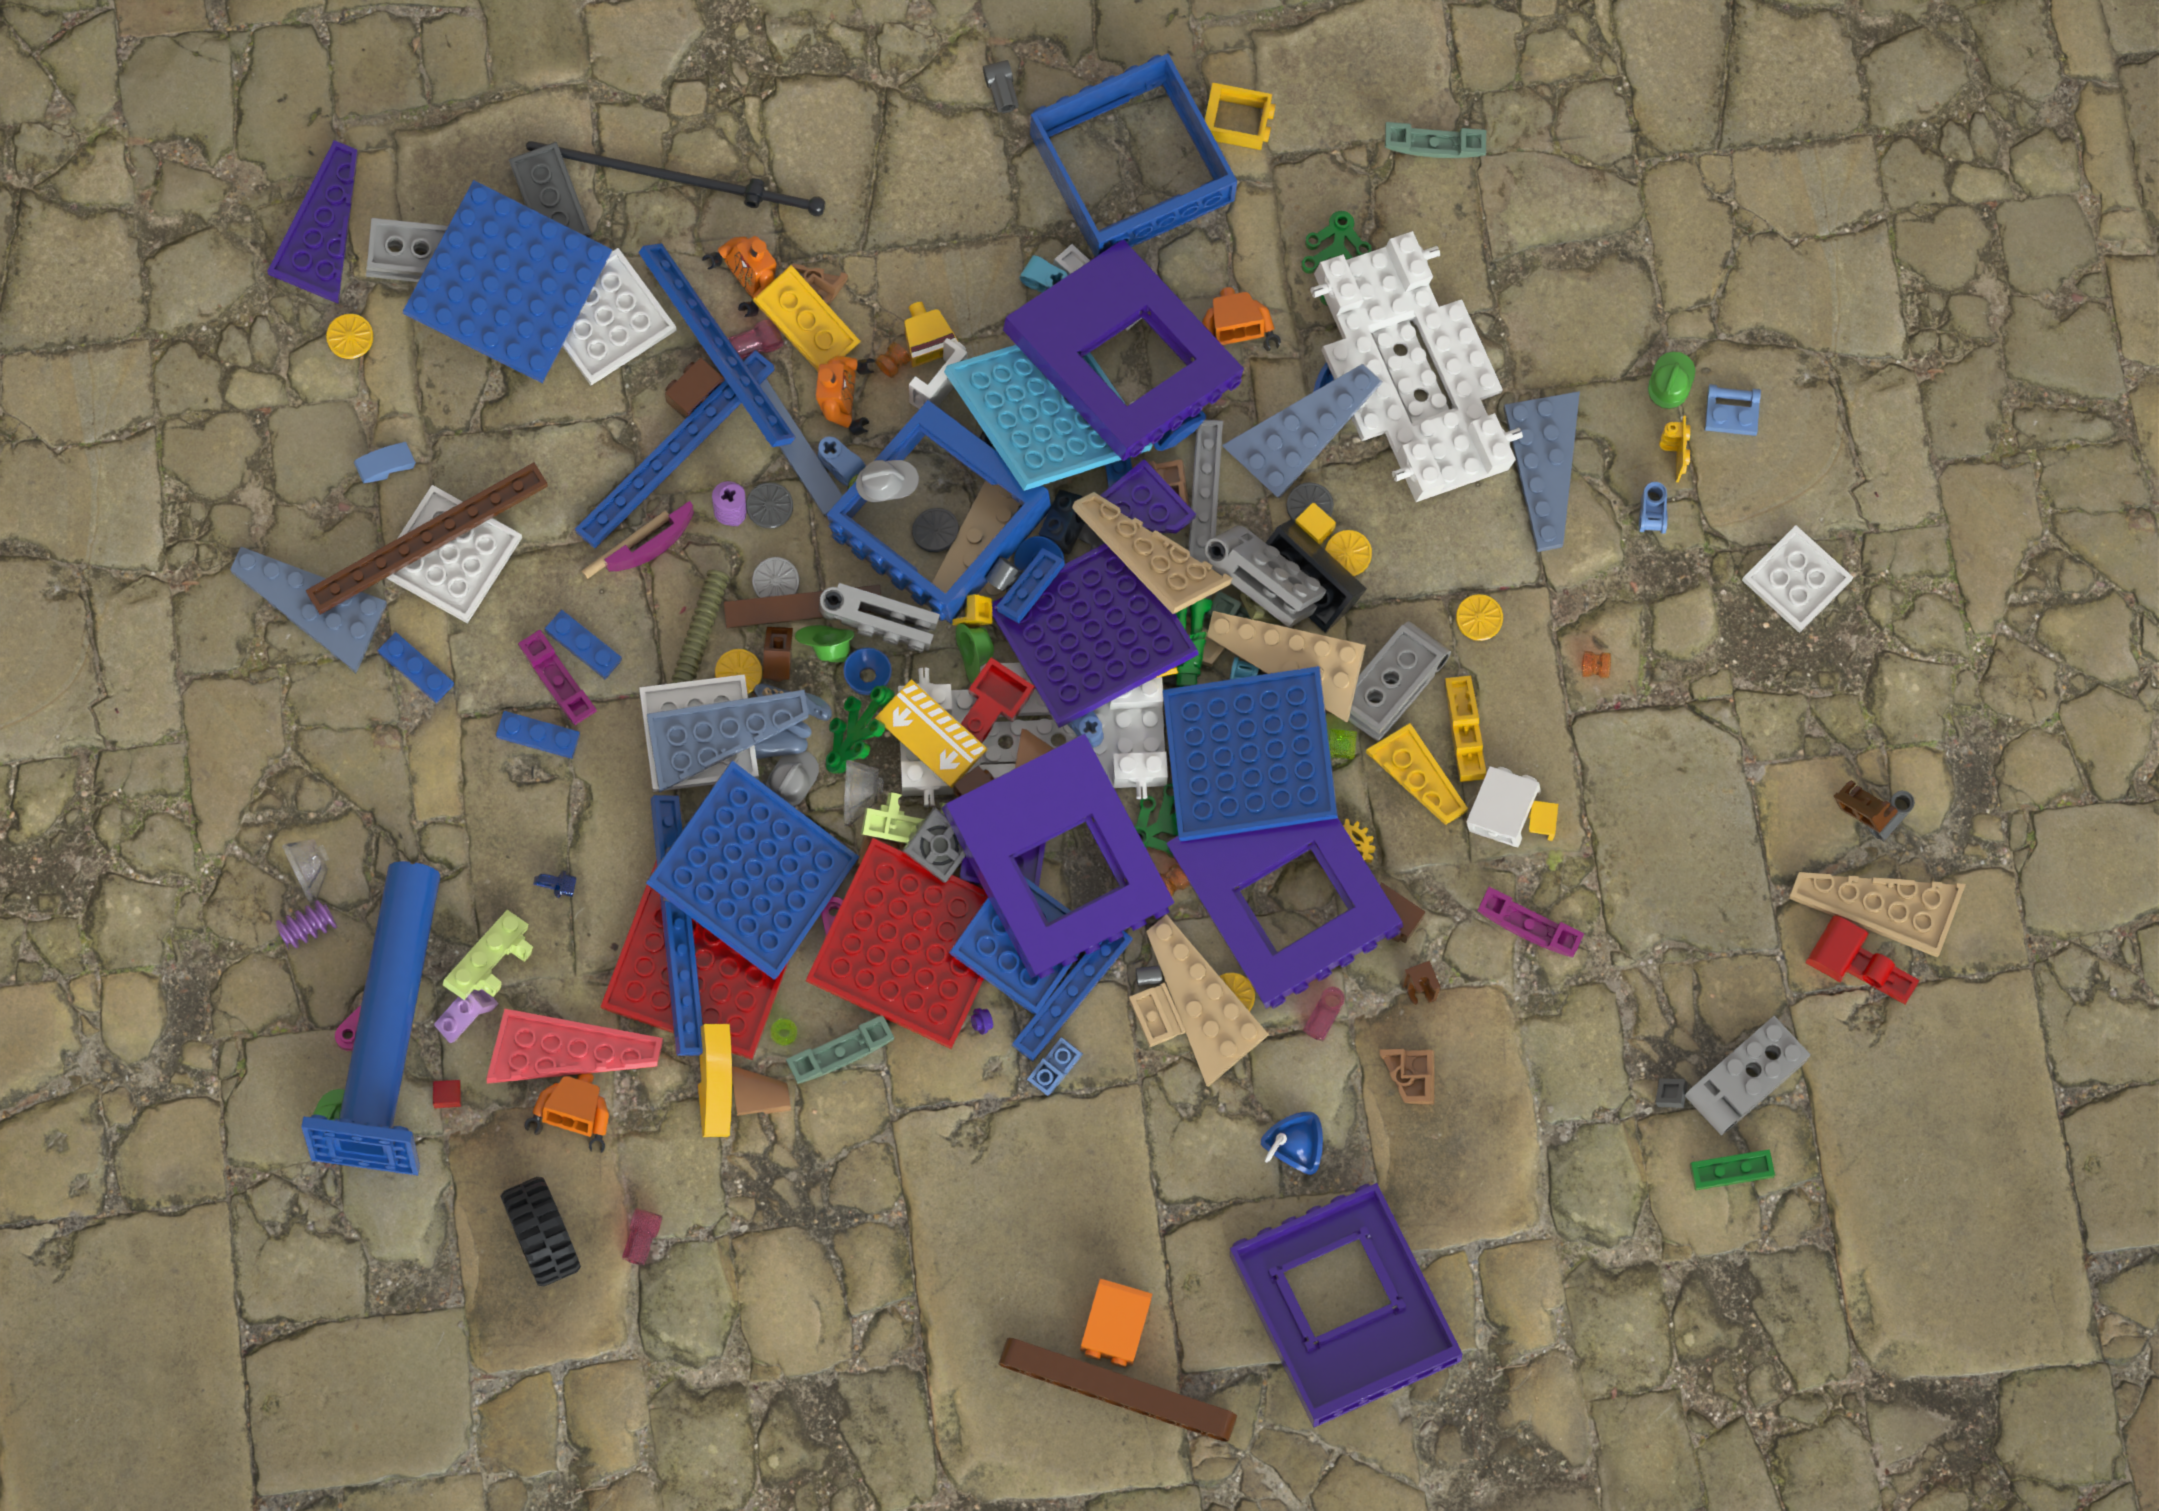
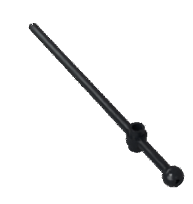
[526,141,826,216]

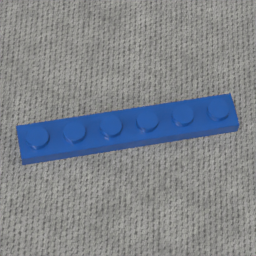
[1012,931,1133,1062]

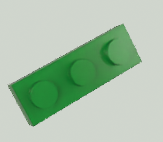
[1690,1149,1775,1191]

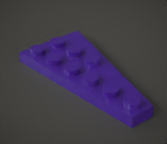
[267,140,358,304]

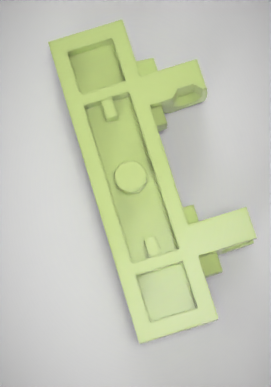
[861,792,959,849]
[443,910,533,1000]

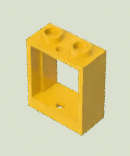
[1205,83,1276,150]

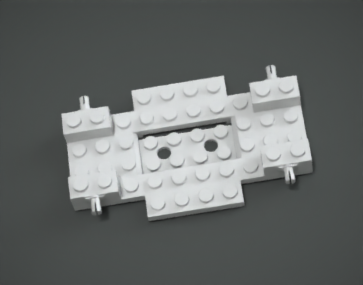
[1310,231,1523,502]
[898,663,1168,808]

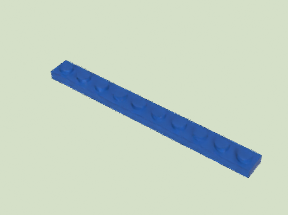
[638,243,796,447]
[575,350,775,549]
[650,795,703,1056]

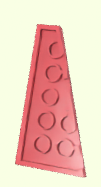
[486,1009,663,1084]

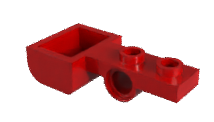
[961,657,1035,743]
[1806,916,1920,1005]

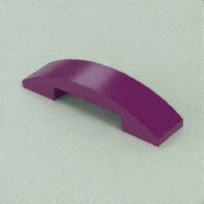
[604,501,694,572]
[518,630,597,725]
[1477,887,1584,958]

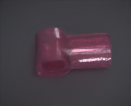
[728,319,784,358]
[1303,987,1345,1042]
[622,1208,663,1266]

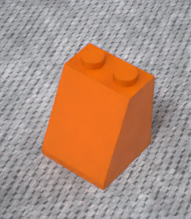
[1080,1278,1152,1368]

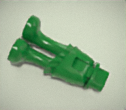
[1173,598,1212,687]

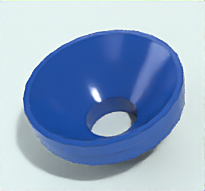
[844,647,892,695]

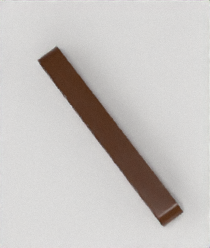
[998,1338,1237,1442]

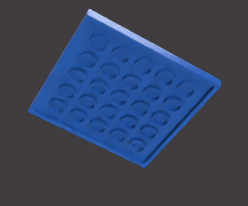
[403,180,612,384]
[1163,666,1338,841]
[646,761,859,980]

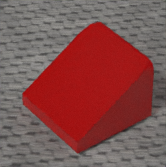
[433,1080,461,1108]

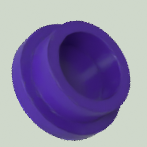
[971,1008,993,1035]

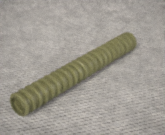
[670,569,730,684]

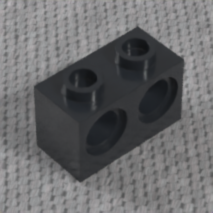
[1038,489,1085,555]

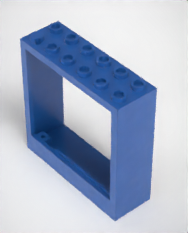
[1030,53,1237,257]
[826,400,1051,624]

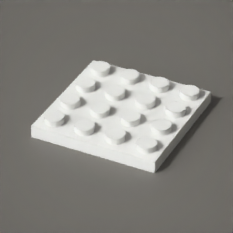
[562,248,677,385]
[386,485,522,624]
[639,675,759,792]

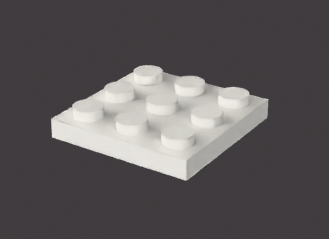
[1742,525,1853,633]

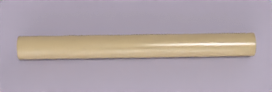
[581,511,669,579]

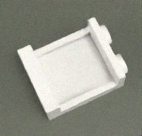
[909,338,967,409]
[1467,766,1541,848]

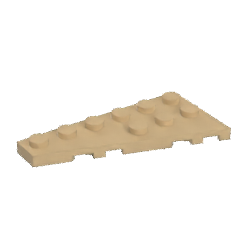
[932,480,1019,602]
[1072,492,1233,614]
[1207,611,1366,722]
[1789,872,1966,958]
[1146,914,1269,1087]

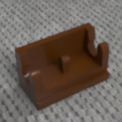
[1833,780,1898,833]
[1400,960,1441,1005]

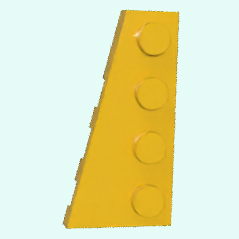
[1365,723,1468,825]

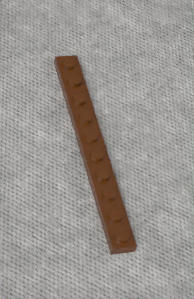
[305,462,548,615]

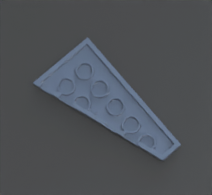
[1222,364,1383,498]
[1503,391,1580,552]
[230,547,387,674]
[647,690,809,793]

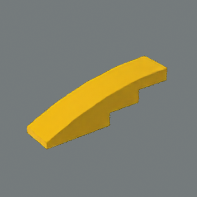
[1445,675,1487,782]
[698,1024,732,1137]

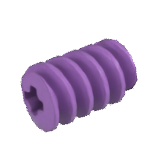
[712,481,747,526]
[276,900,337,950]

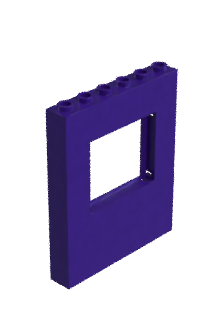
[1003,239,1244,461]
[941,734,1175,979]
[1166,818,1403,1009]
[1230,1183,1463,1428]

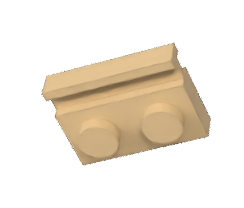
[1129,983,1186,1047]

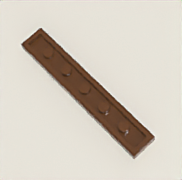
[724,585,881,629]

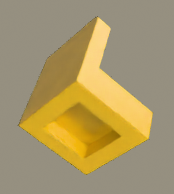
[1295,503,1336,545]
[952,594,992,628]
[1528,801,1558,841]

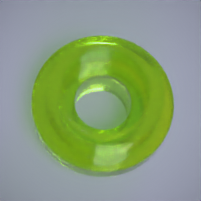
[771,1019,797,1046]

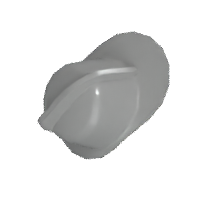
[856,460,919,502]
[766,751,819,807]

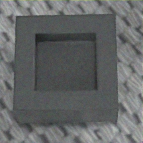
[1655,1078,1688,1108]

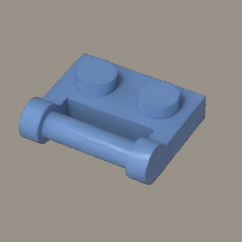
[1705,384,1761,436]

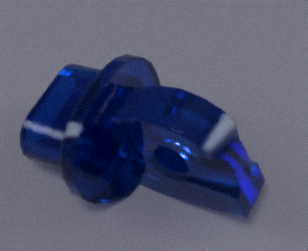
[533,870,576,898]

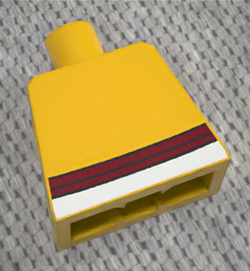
[904,302,958,368]

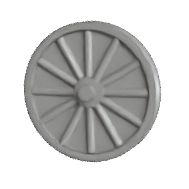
[752,557,799,598]

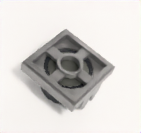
[902,808,966,883]

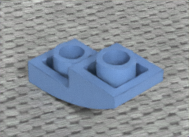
[354,442,415,484]
[1027,1037,1083,1096]

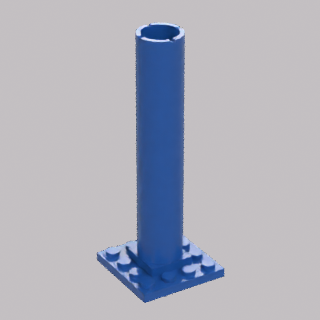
[301,861,440,1176]

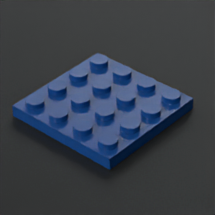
[949,877,1079,1015]

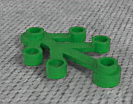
[1301,211,1372,306]
[826,685,895,774]
[1134,783,1178,858]

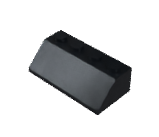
[1266,519,1367,633]

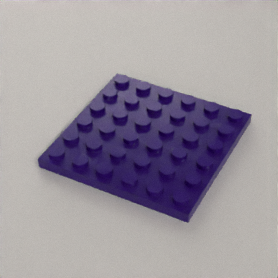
[992,543,1199,728]

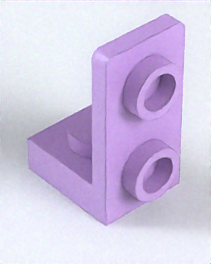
[434,989,498,1043]

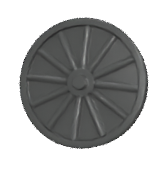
[1287,482,1334,522]
[746,483,793,528]
[912,508,959,552]

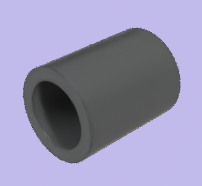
[1135,965,1162,987]

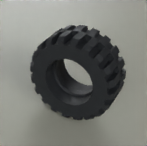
[500,1177,581,1286]

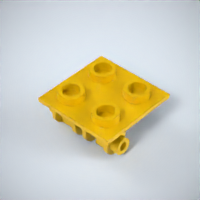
[1659,416,1690,482]

